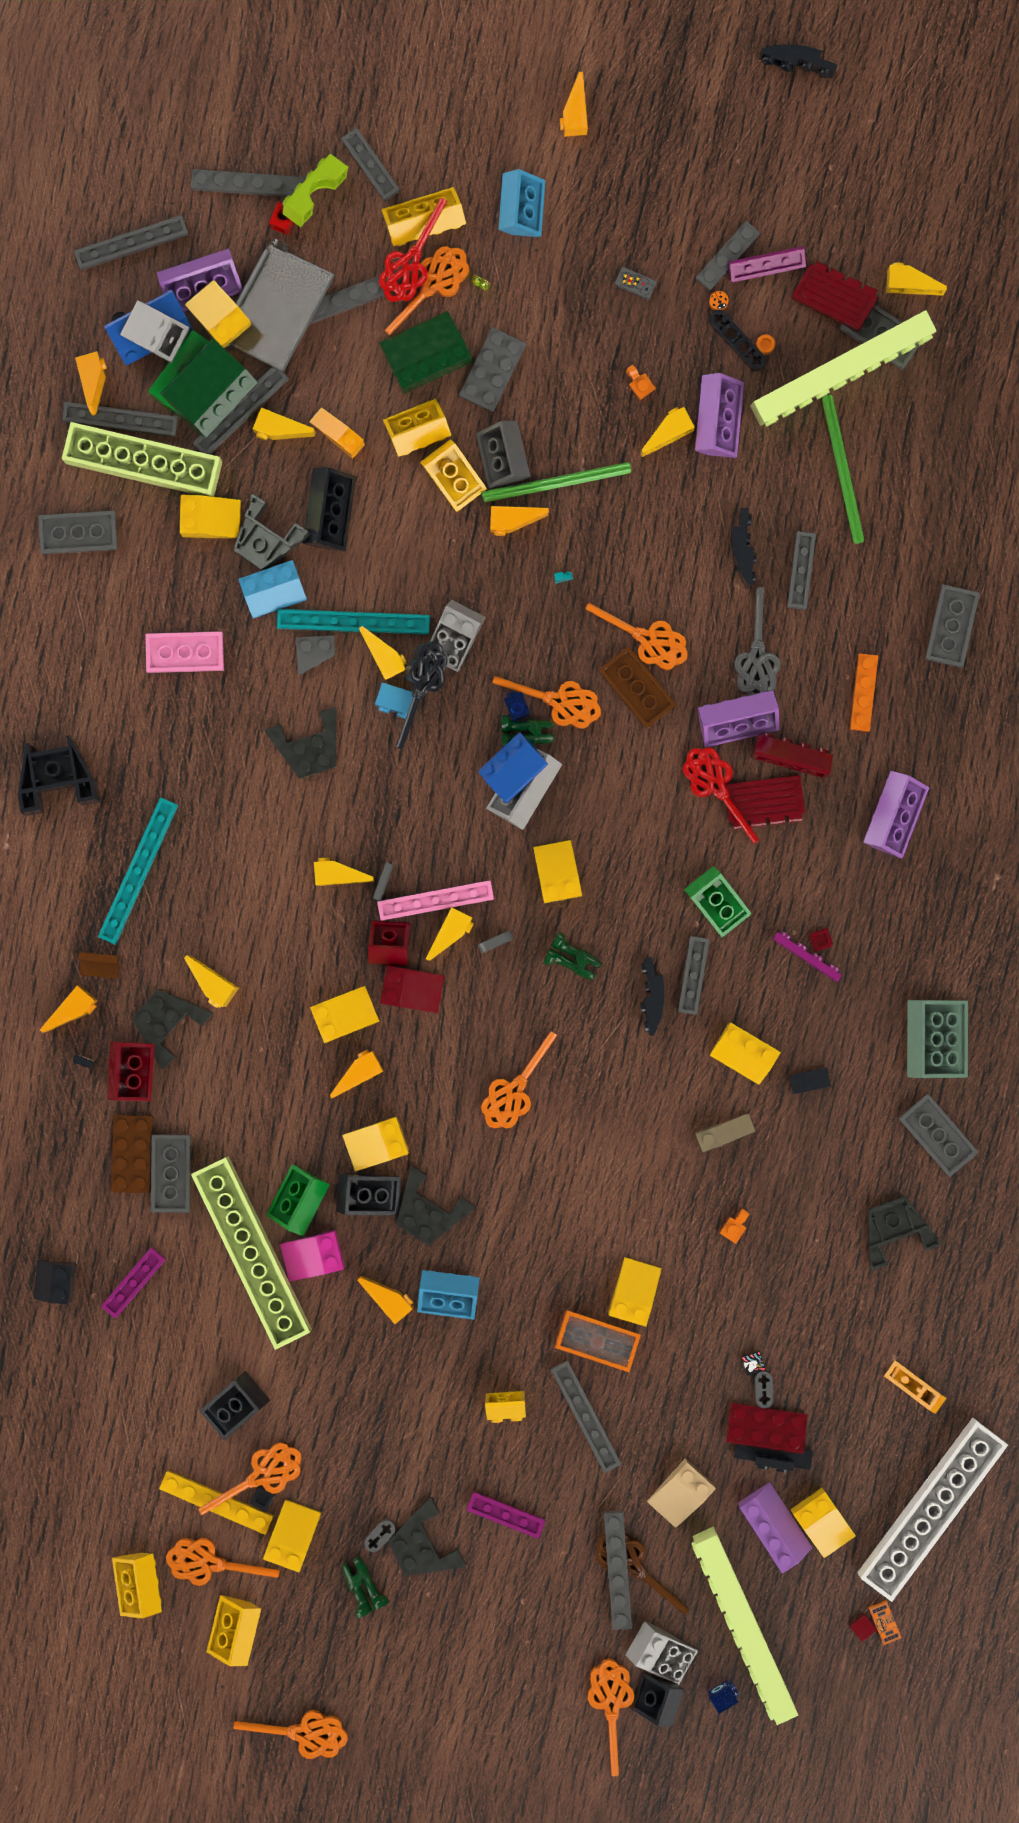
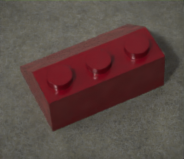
[107,1041,154,1101]

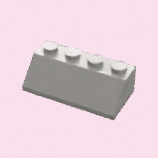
[486,749,562,830]

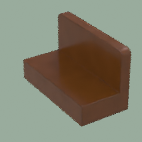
[78,952,120,979]

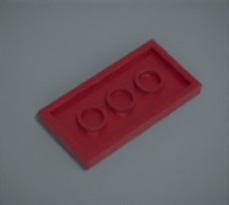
[726,1403,808,1454]

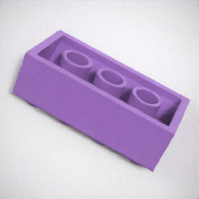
[157,249,243,312]
[695,373,744,458]
[698,691,779,748]
[864,771,929,858]
[738,1482,812,1574]

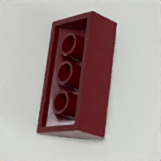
[751,732,833,779]

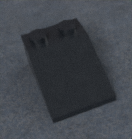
[336,1173,401,1215]
[200,1371,270,1440]

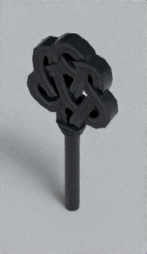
[395,642,448,750]

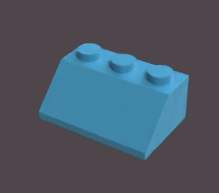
[498,169,546,237]
[238,560,307,619]
[417,1270,480,1320]

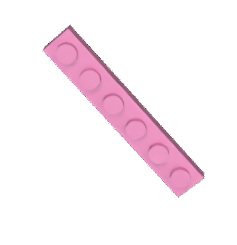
[377,881,494,921]

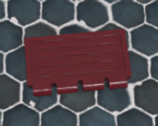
[792,261,878,332]
[726,775,805,830]

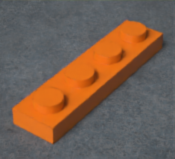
[850,653,878,732]

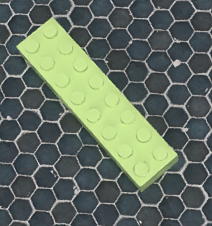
[62,422,222,497]

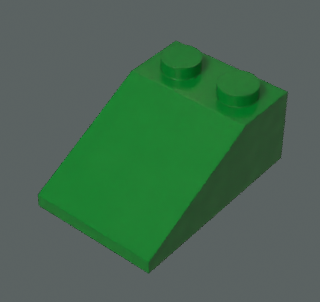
[684,866,752,937]

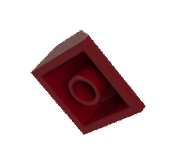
[368,920,410,966]

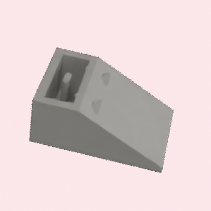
[120,300,189,363]
[430,600,485,672]
[626,1621,698,1684]

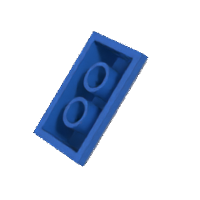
[478,732,548,804]

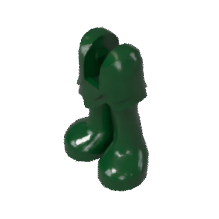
[501,715,555,748]
[543,931,602,980]
[342,1556,390,1619]

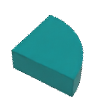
[554,571,573,584]

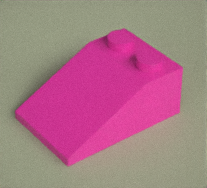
[280,1230,345,1282]

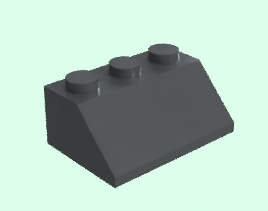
[476,421,530,488]

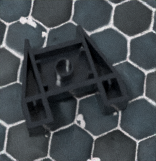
[18,736,101,816]

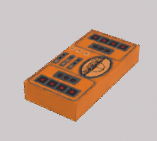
[868,1600,902,1645]

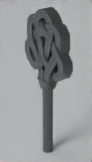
[734,587,781,696]

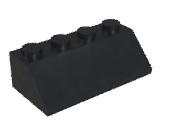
[302,467,356,551]

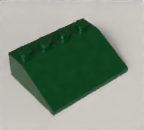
[379,311,472,395]
[160,338,258,438]

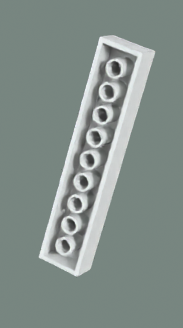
[857,1417,1008,1602]

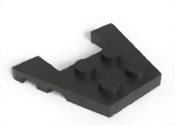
[234,494,310,570]
[265,707,337,779]
[132,989,213,1070]
[396,1166,475,1246]
[868,1196,942,1271]
[388,1497,466,1576]

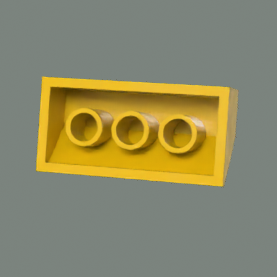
[382,187,466,246]

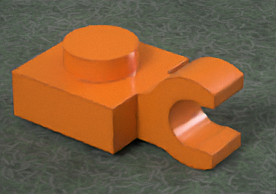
[626,365,656,401]
[720,1208,749,1244]

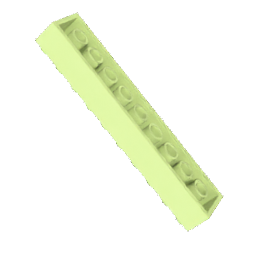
[750,310,936,427]
[191,1156,312,1350]
[691,1526,798,1725]

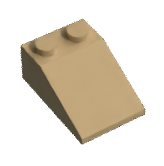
[647,1458,716,1528]

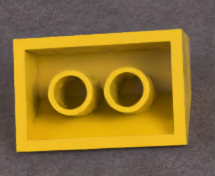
[383,399,451,457]
[710,1022,781,1085]
[112,1553,162,1619]
[206,1595,261,1666]

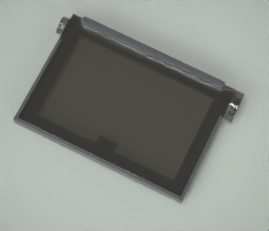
[225,238,335,372]

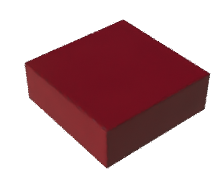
[809,928,833,952]
[849,1614,877,1642]

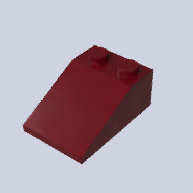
[380,966,445,1014]

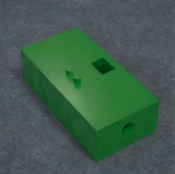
[148,330,209,419]

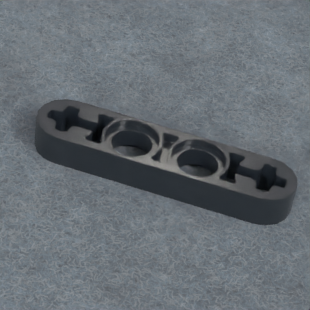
[709,310,765,371]

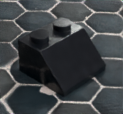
[34,1260,76,1305]
[630,1672,685,1726]

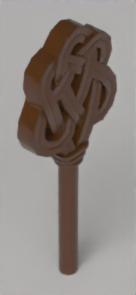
[596,1533,689,1615]

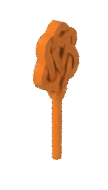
[384,246,469,336]
[586,603,687,671]
[492,676,601,729]
[481,1031,557,1129]
[198,1442,301,1515]
[166,1538,280,1586]
[588,1658,634,1776]
[233,1710,348,1759]

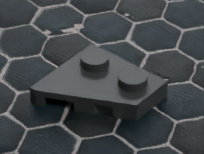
[296,635,336,675]

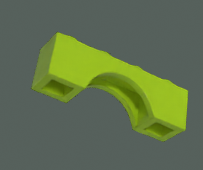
[283,154,348,227]

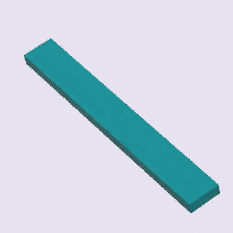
[277,609,430,635]
[98,797,179,945]

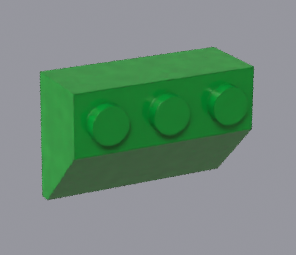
[266,1164,330,1236]

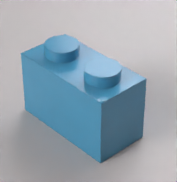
[375,682,413,719]

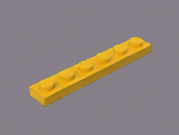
[159,1470,274,1535]

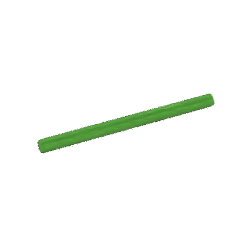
[822,395,864,544]
[482,462,631,502]

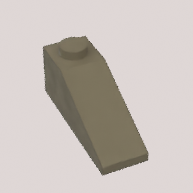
[695,1113,755,1152]

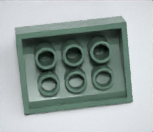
[907,1000,968,1078]

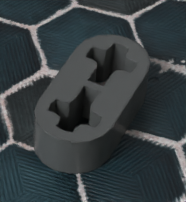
[477,930,514,954]
[754,1370,773,1408]
[364,1518,396,1552]

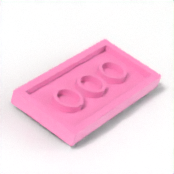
[146,632,224,673]

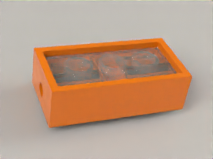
[554,1310,641,1372]

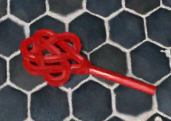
[379,198,447,302]
[683,748,759,844]

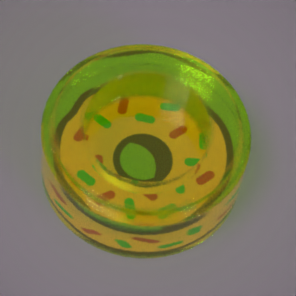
[471,275,491,291]

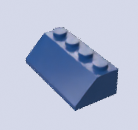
[104,290,193,366]

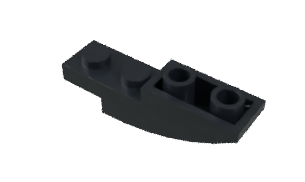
[759,44,837,79]
[731,508,757,588]
[640,957,664,1036]

